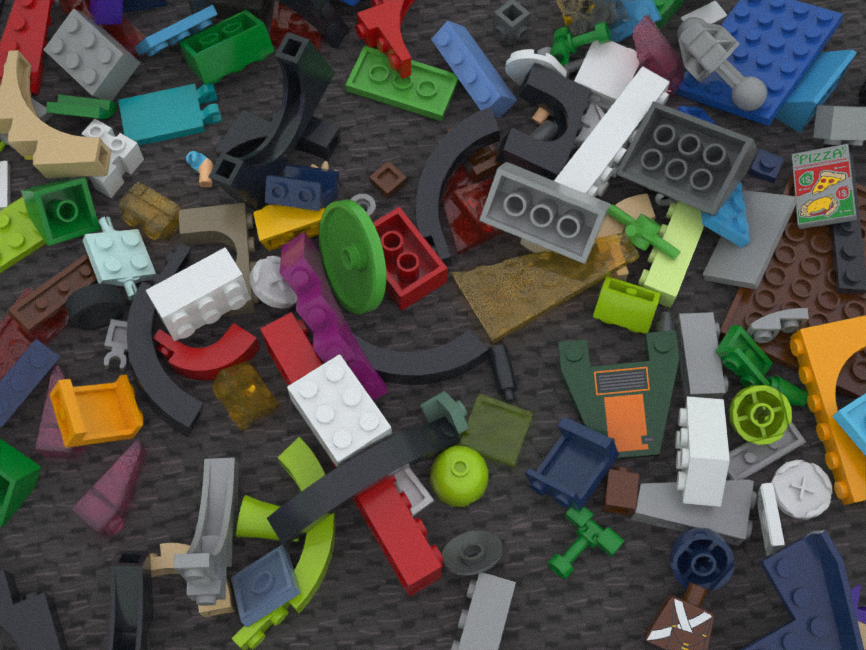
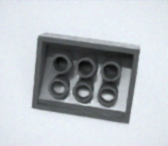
[615,101,758,216]

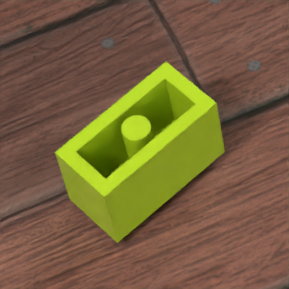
[593,276,661,334]

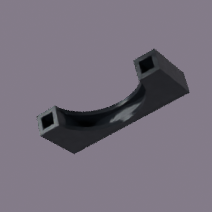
[208,32,335,211]

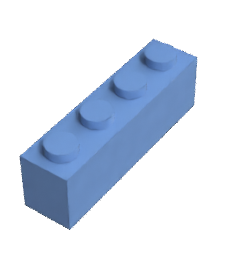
[431,21,517,118]

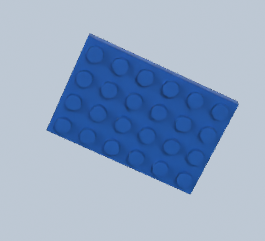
[674,0,843,126]

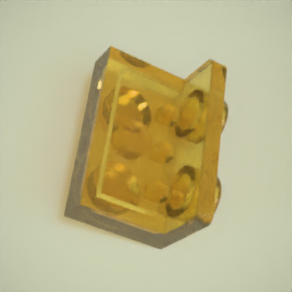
[212,361,279,431]

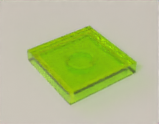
[459,393,533,468]

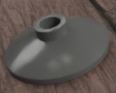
[442,530,503,575]

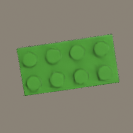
[345,45,460,121]

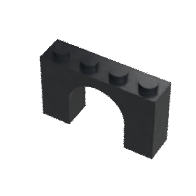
[495,63,591,181]

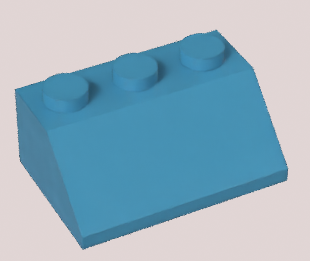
[775,50,857,133]

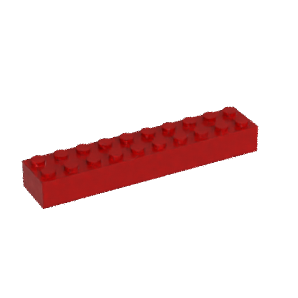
[260,312,444,597]

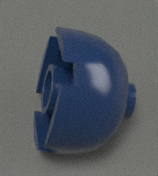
[670,528,735,591]

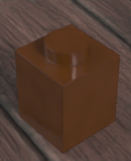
[601,467,639,516]

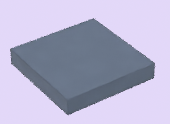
[231,545,301,627]

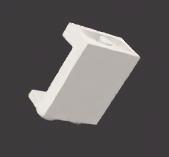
[574,40,643,112]

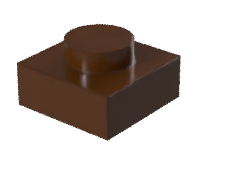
[369,161,407,199]

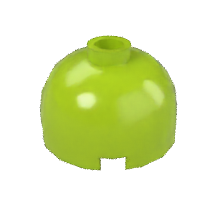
[728,385,792,445]
[430,445,489,507]

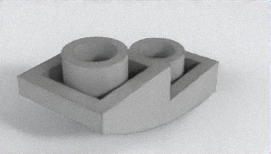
[746,308,809,343]

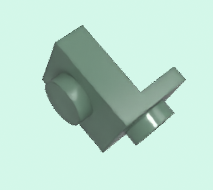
[420,391,469,434]

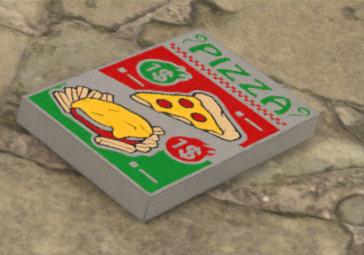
[792,144,857,229]

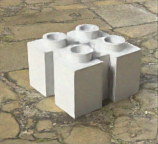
[81,119,144,198]

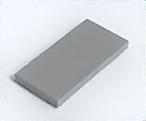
[702,190,797,290]

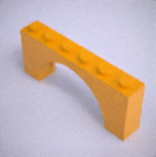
[790,315,866,506]

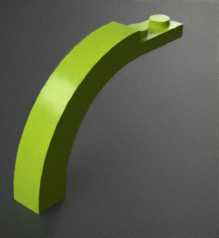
[232,437,336,650]

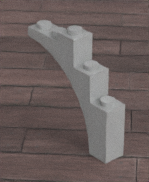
[174,458,239,606]

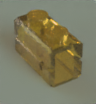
[118,182,183,242]

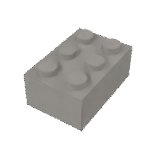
[44,8,141,101]

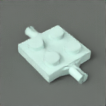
[83,217,156,301]

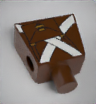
[643,582,714,650]

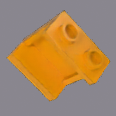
[49,375,143,448]

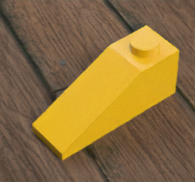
[253,205,325,251]

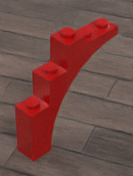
[355,0,415,79]

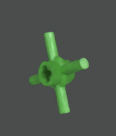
[608,204,681,260]

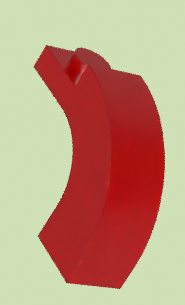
[152,323,260,380]

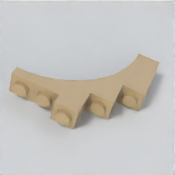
[0,50,112,178]

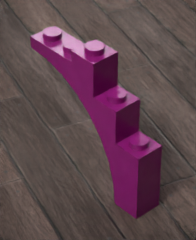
[280,231,388,401]

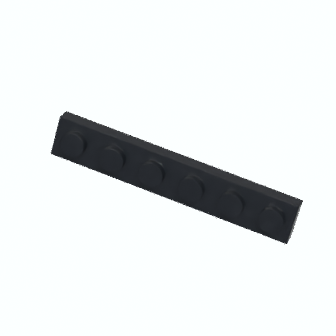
[823,144,866,294]

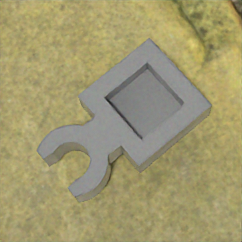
[104,319,128,372]

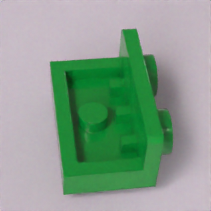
[715,325,773,388]

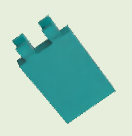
[118,83,222,146]

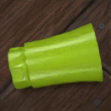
[236,495,300,542]

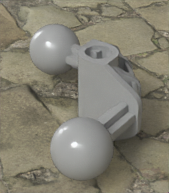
[677,17,767,111]

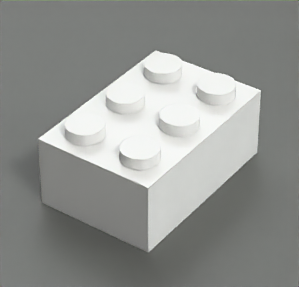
[146,248,251,341]
[287,354,392,468]
[675,396,730,507]

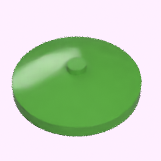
[319,200,386,315]

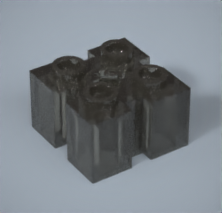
[556,0,630,44]

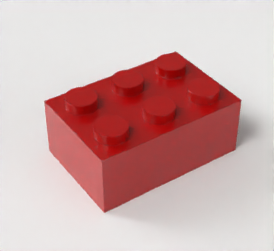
[373,207,447,311]

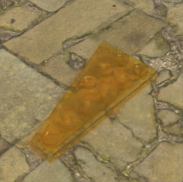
[451,232,639,344]

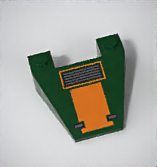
[558,330,680,459]

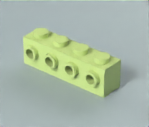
[638,202,704,309]

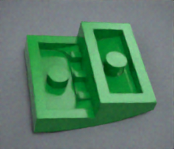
[46,95,118,119]

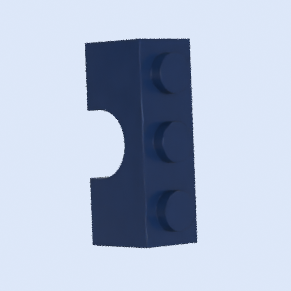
[0,339,60,428]

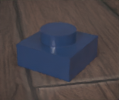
[748,148,784,183]

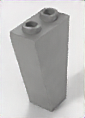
[631,480,757,546]

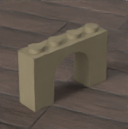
[179,203,260,317]

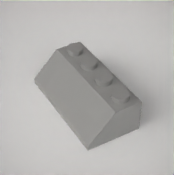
[480,162,611,264]

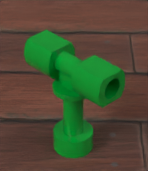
[550,21,611,66]
[547,506,625,580]

